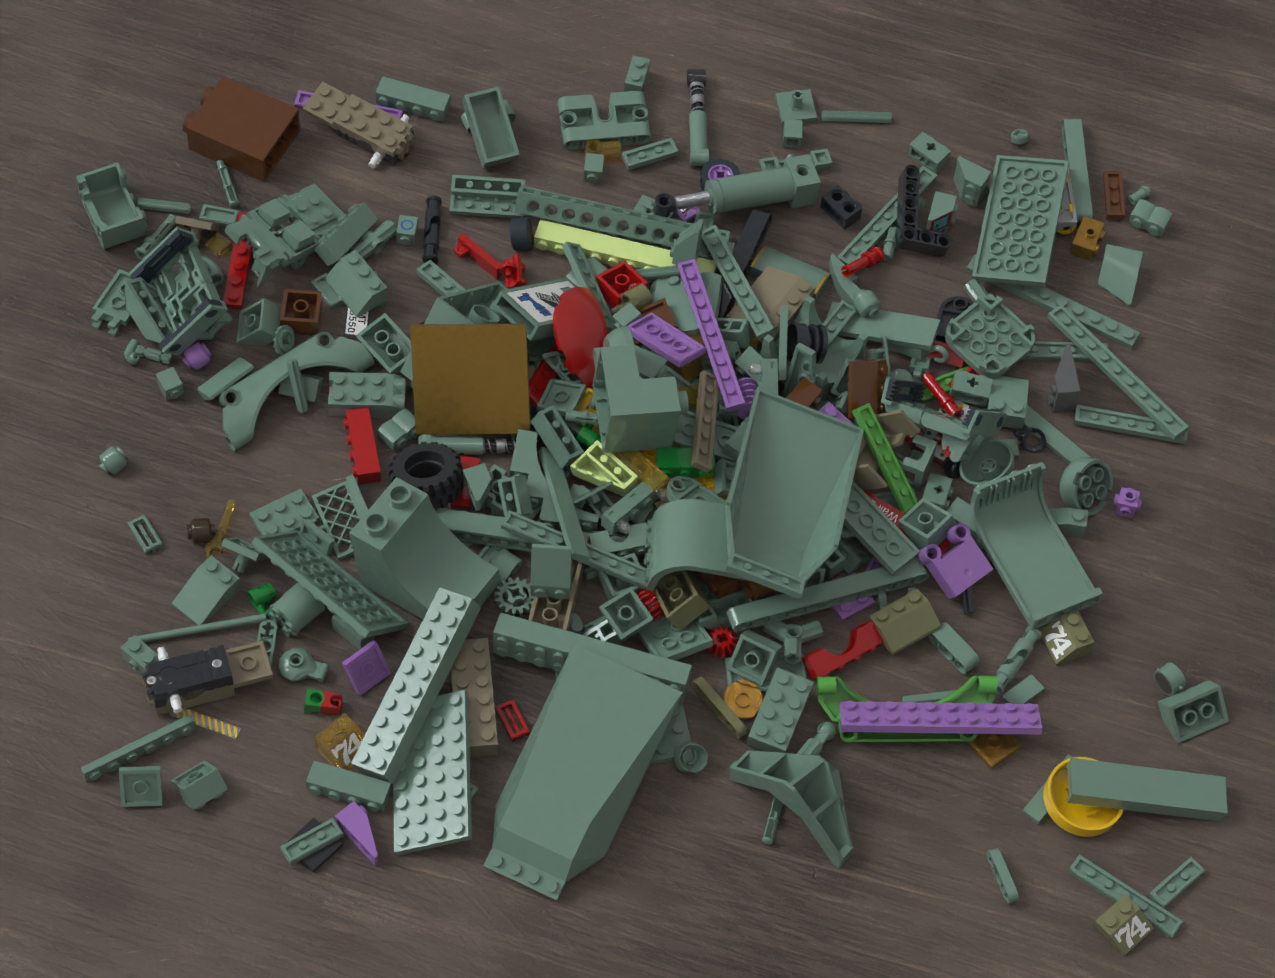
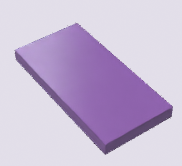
[628,312,706,368]

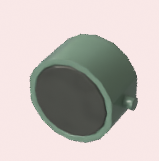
[1154,662,1186,696]

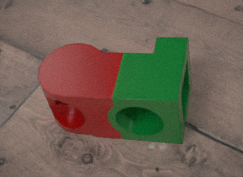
[304,689,343,715]

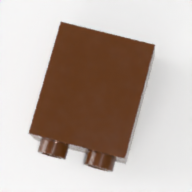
[182,76,300,182]

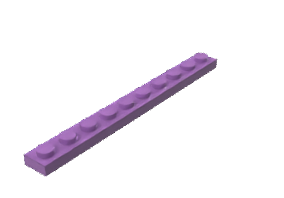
[677,259,746,412]

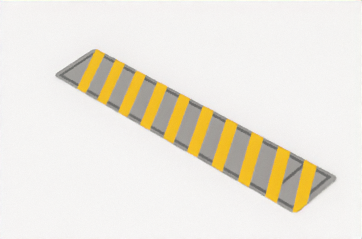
[170,708,241,739]

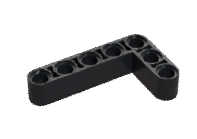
[896,165,952,257]

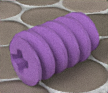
[737,377,757,420]

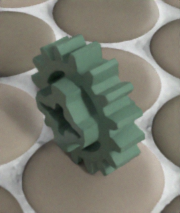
[494,577,534,617]

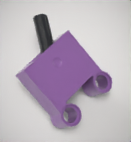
[918,523,993,614]

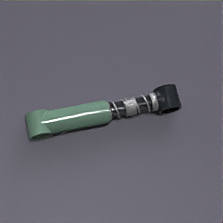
[687,69,709,166]
[418,433,542,458]

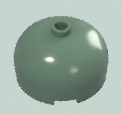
[1060,457,1113,516]

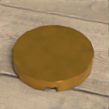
[723,680,763,720]

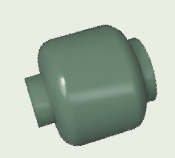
[853,289,881,317]
[99,446,128,475]

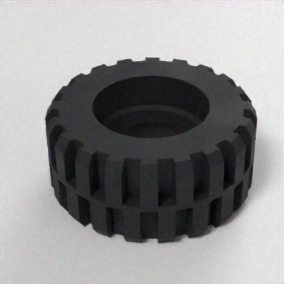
[388,442,464,511]

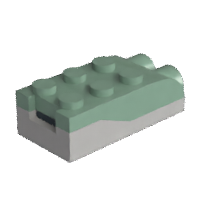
[328,372,406,418]

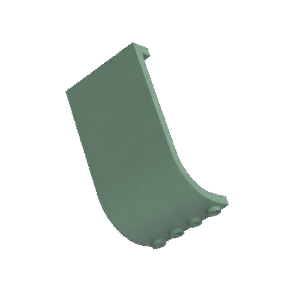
[971,462,1103,630]
[643,499,750,591]

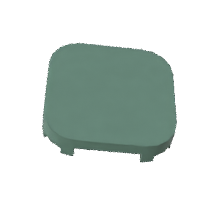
[945,294,1035,378]

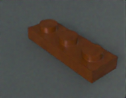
[1103,171,1125,219]

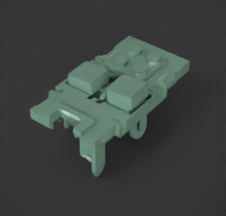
[224,183,345,288]

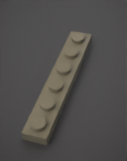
[691,370,719,473]

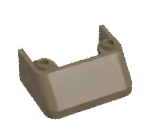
[853,410,921,491]

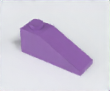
[335,801,378,866]

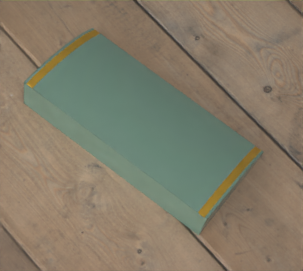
[749,245,831,302]

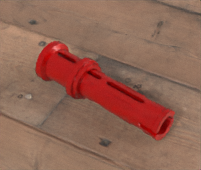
[841,247,884,277]
[921,372,964,418]

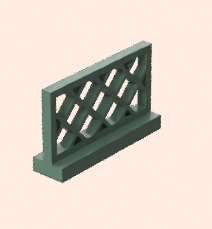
[312,474,368,561]

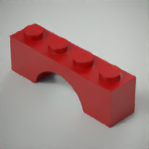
[801,621,883,679]

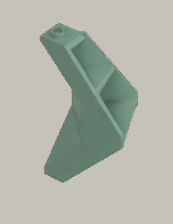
[729,750,854,869]

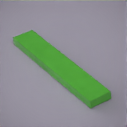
[852,403,918,514]

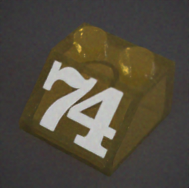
[314,713,364,770]

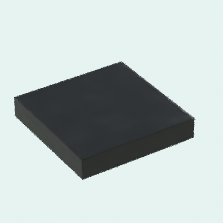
[285,818,343,873]

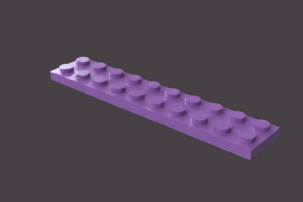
[839,701,1042,735]

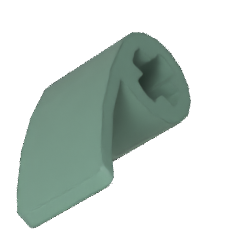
[493,550,523,587]

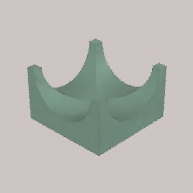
[760,296,868,403]

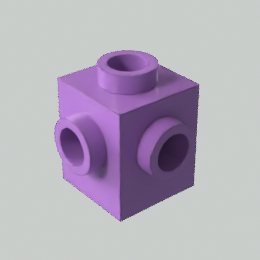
[1113,487,1142,519]

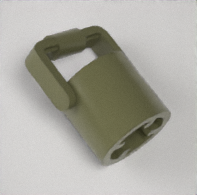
[610,284,653,315]

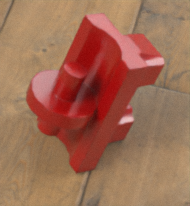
[500,253,527,289]

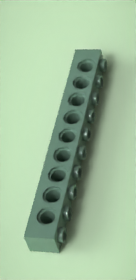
[514,185,694,248]

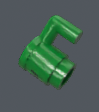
[575,424,601,448]
[247,583,276,618]

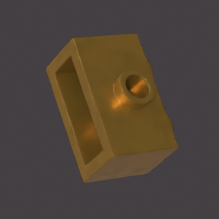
[1070,216,1106,261]

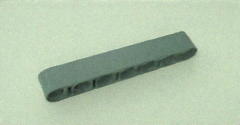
[1062,119,1093,223]

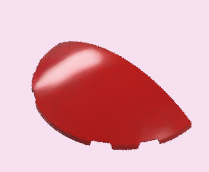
[553,287,608,389]

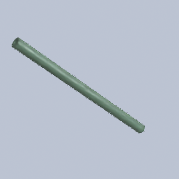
[128,613,267,643]

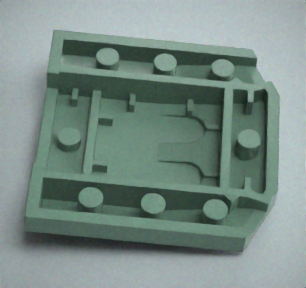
[650,272,724,336]

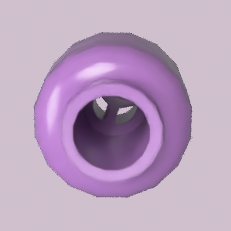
[183,342,212,370]

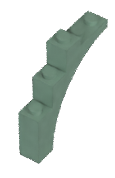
[510,429,599,531]

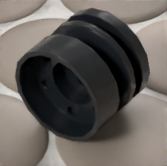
[787,322,828,364]

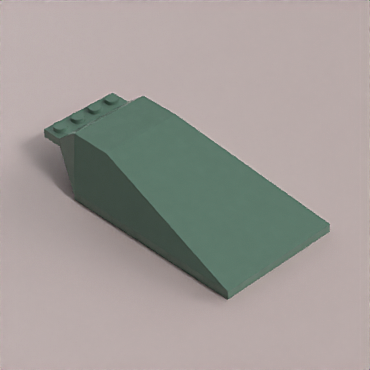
[725,387,864,600]
[483,643,683,901]

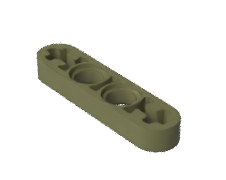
[691,676,747,739]

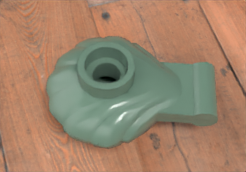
[279,648,330,682]

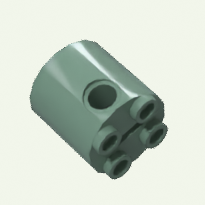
[268,582,325,637]

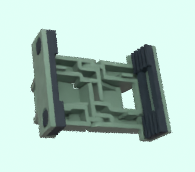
[129,227,232,355]
[881,378,1007,463]

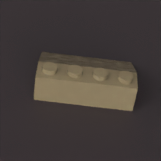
[726,266,816,343]

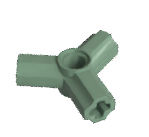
[763,621,823,665]

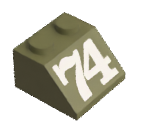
[1040,610,1095,665]
[1095,894,1154,957]

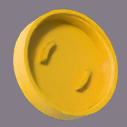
[1043,757,1124,837]

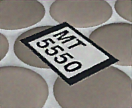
[343,306,370,338]

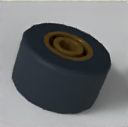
[510,217,533,251]

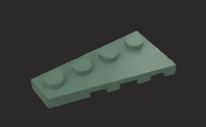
[781,342,817,410]

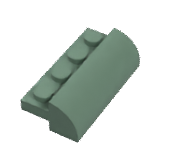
[449,174,525,218]

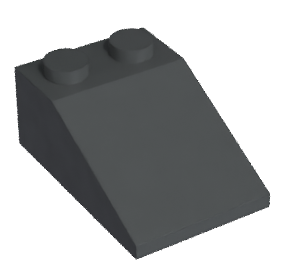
[1047,344,1080,413]

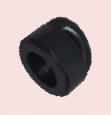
[944,460,961,479]

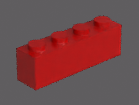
[343,407,381,485]

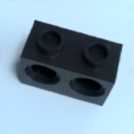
[820,185,862,230]

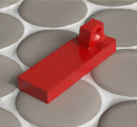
[453,233,502,280]

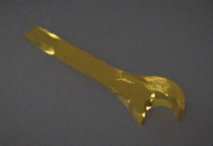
[205,499,236,558]

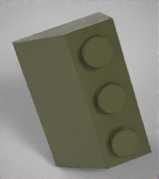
[869,589,941,655]

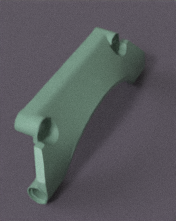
[219,332,375,451]

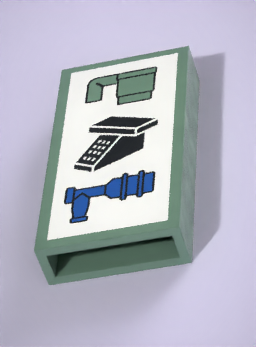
[492,278,577,341]

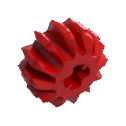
[637,589,665,622]
[708,625,738,660]

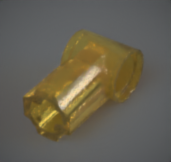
[584,139,621,159]

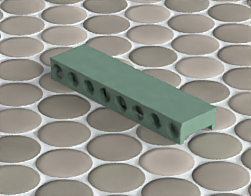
[1066,758,1228,821]

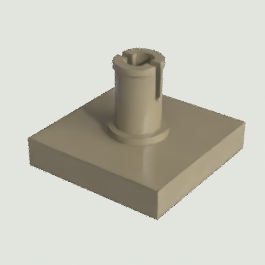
[175,216,220,246]

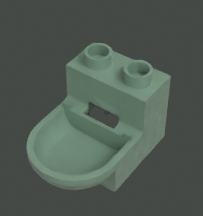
[592,326,688,453]

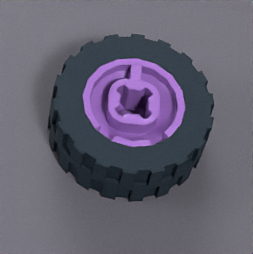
[700,159,740,192]

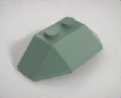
[125,277,174,343]

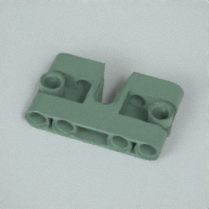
[557,91,651,150]

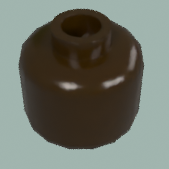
[187,518,216,544]

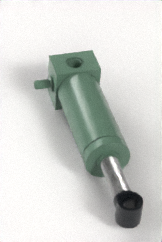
[653,154,821,217]

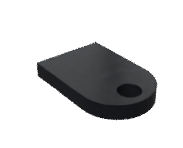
[935,296,974,341]

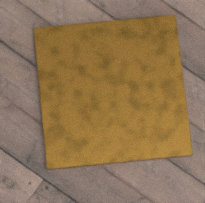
[410,324,531,434]

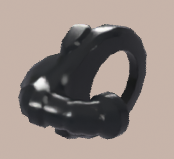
[1013,427,1046,452]

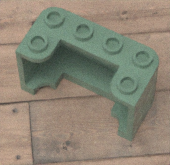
[76,162,148,249]

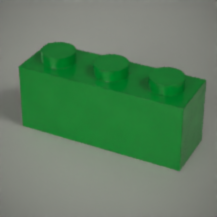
[655,448,715,479]

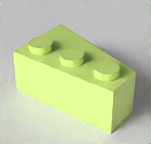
[570,440,640,497]

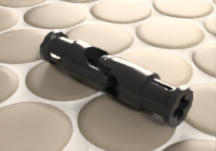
[422,196,442,264]

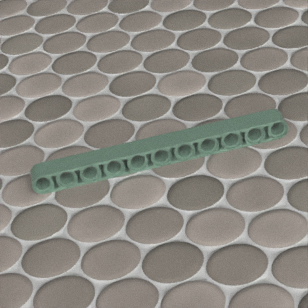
[726,558,929,632]

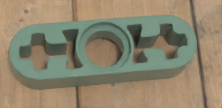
[257,620,278,670]
[987,848,1019,904]

